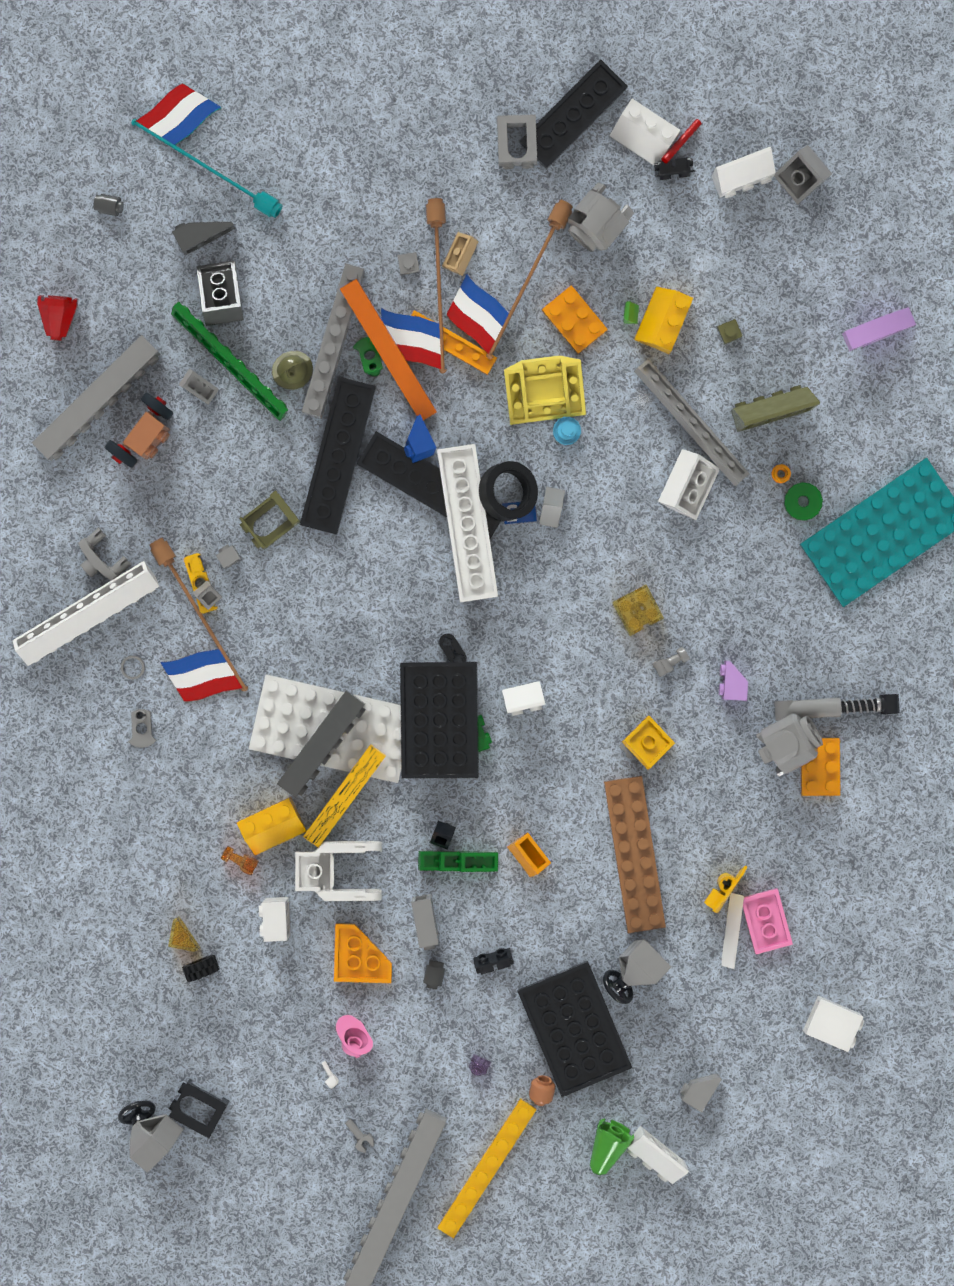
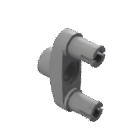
[78,527,132,580]

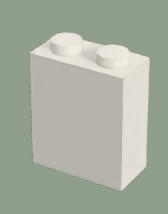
[803,996,864,1052]

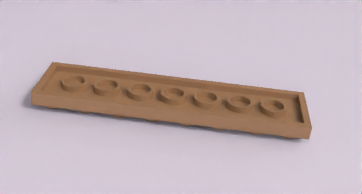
[604,776,666,933]

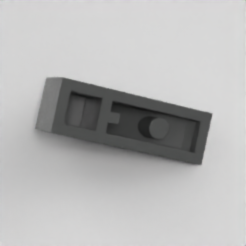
[172,221,236,256]

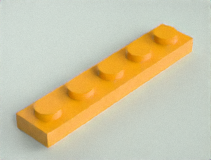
[411,310,497,375]

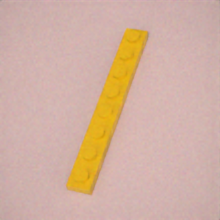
[437,1098,537,1239]

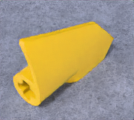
[704,866,747,913]

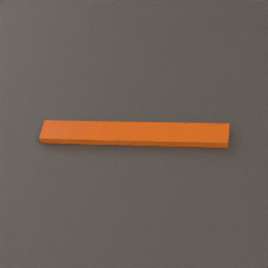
[340,278,437,421]

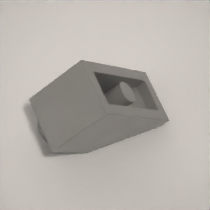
[680,1074,722,1112]

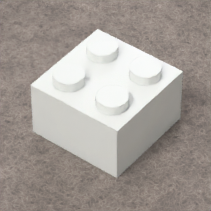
[259,897,291,942]

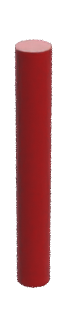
[661,119,702,164]

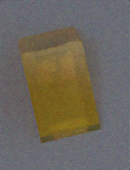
[168,916,200,952]

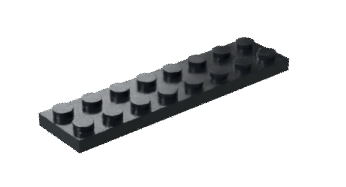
[300,377,376,535]
[357,431,507,539]

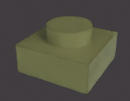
[717,319,743,345]

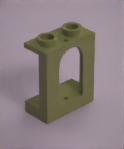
[239,490,300,550]

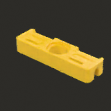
[184,553,218,614]

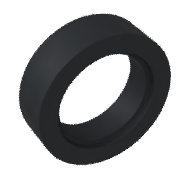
[479,461,538,521]

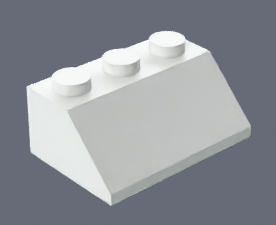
[610,99,680,165]
[711,147,776,198]
[658,449,720,520]
[627,1126,689,1184]

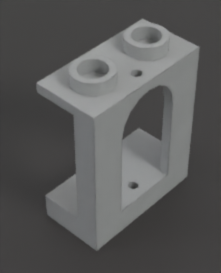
[497,114,537,169]

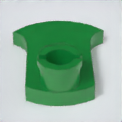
[353,337,383,377]

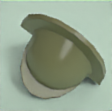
[272,351,313,390]

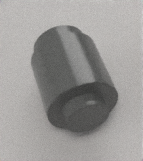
[93,194,124,216]
[423,960,445,989]

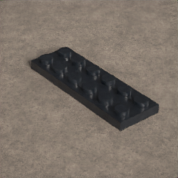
[519,59,628,170]

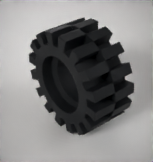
[182,955,220,982]

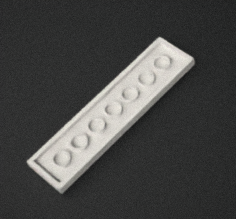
[437,444,498,602]

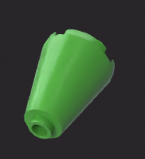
[590,1119,634,1175]

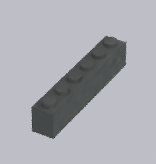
[277,690,366,798]

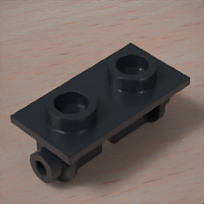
[654,157,695,180]
[473,948,514,975]

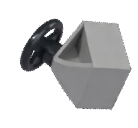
[603,939,671,1004]
[118,1101,183,1173]

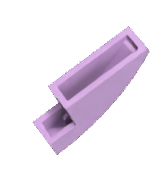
[842,307,916,352]

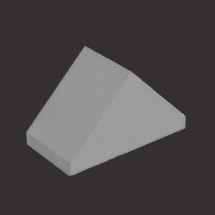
[539,487,565,528]

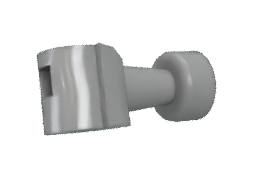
[652,647,690,677]

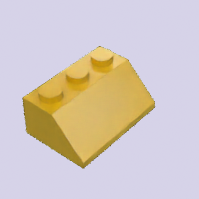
[634,287,693,354]
[237,797,307,855]

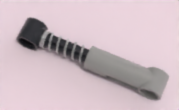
[774,694,900,721]

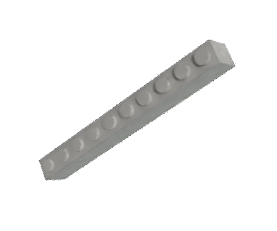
[343,1109,446,1286]

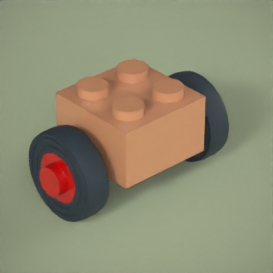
[104,392,173,468]

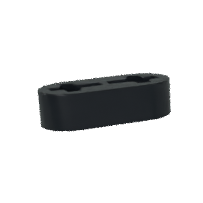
[439,634,467,662]

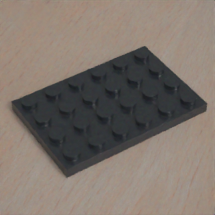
[400,662,479,778]
[517,961,632,1097]

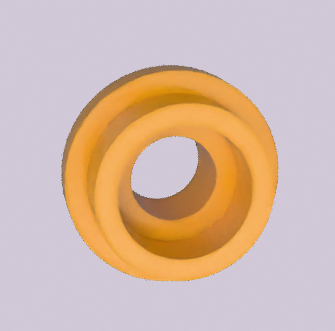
[771,464,791,483]

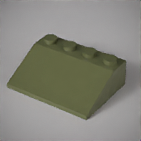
[731,385,820,432]

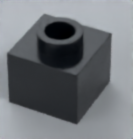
[430,820,456,850]

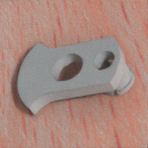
[128,709,157,748]

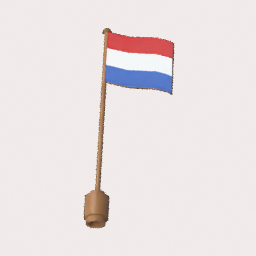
[381,198,447,374]
[447,200,573,359]
[149,537,248,701]

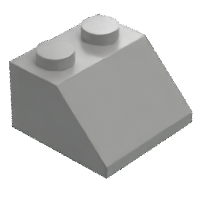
[774,145,832,204]

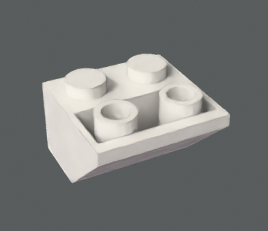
[502,681,546,716]

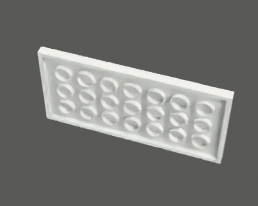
[249,674,401,783]

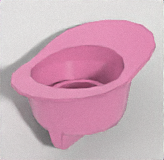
[336,1015,373,1058]

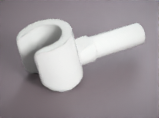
[322,1061,339,1089]

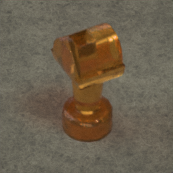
[221,846,259,875]

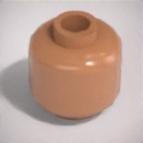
[529,1075,556,1106]

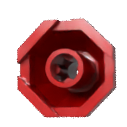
[37,295,79,341]

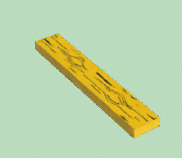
[303,744,386,848]

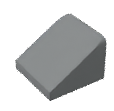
[193,580,223,610]

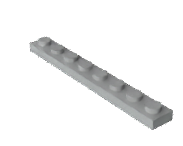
[634,359,749,486]

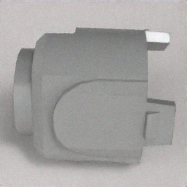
[568,183,634,252]
[756,713,823,776]

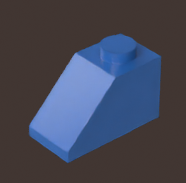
[404,415,437,463]

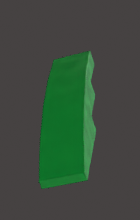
[418,851,498,872]

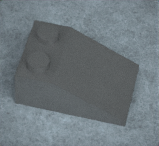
[196,261,244,326]

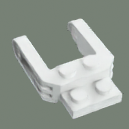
[295,841,382,901]

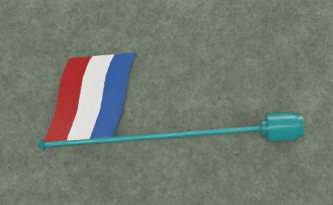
[131,83,283,218]

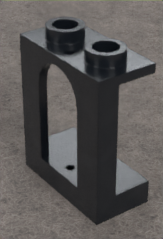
[169,1079,229,1138]

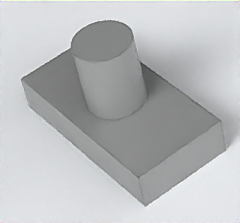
[179,369,219,405]

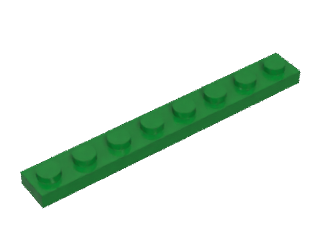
[171,302,288,421]

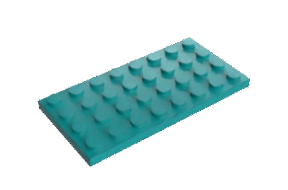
[799,457,954,607]

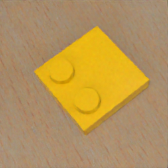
[622,715,675,770]

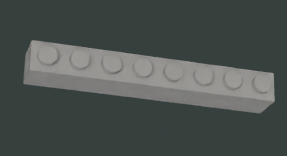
[302,263,365,419]
[32,335,160,461]

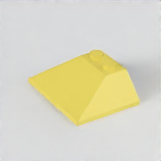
[504,355,586,425]

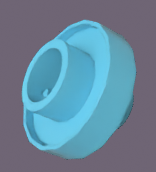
[553,417,581,445]

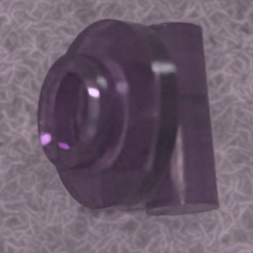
[469,1054,491,1076]

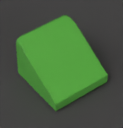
[623,301,639,324]

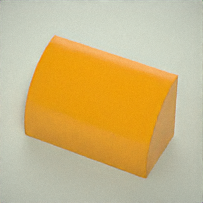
[507,833,551,877]

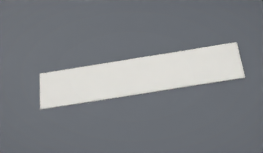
[722,893,744,969]

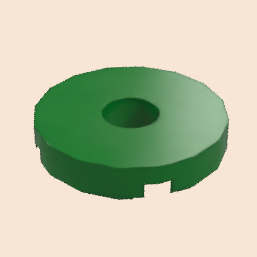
[784,482,823,521]

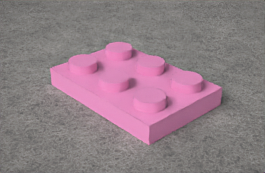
[743,888,793,954]

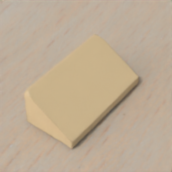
[442,232,478,276]

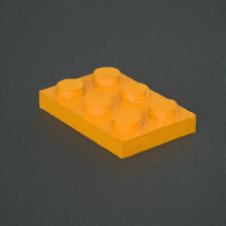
[542,285,608,354]
[801,738,840,796]

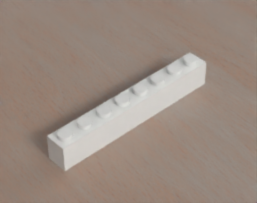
[13,561,159,666]

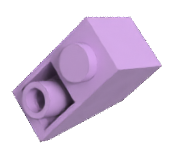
[719,661,748,701]

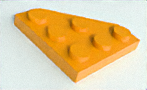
[334,923,392,983]

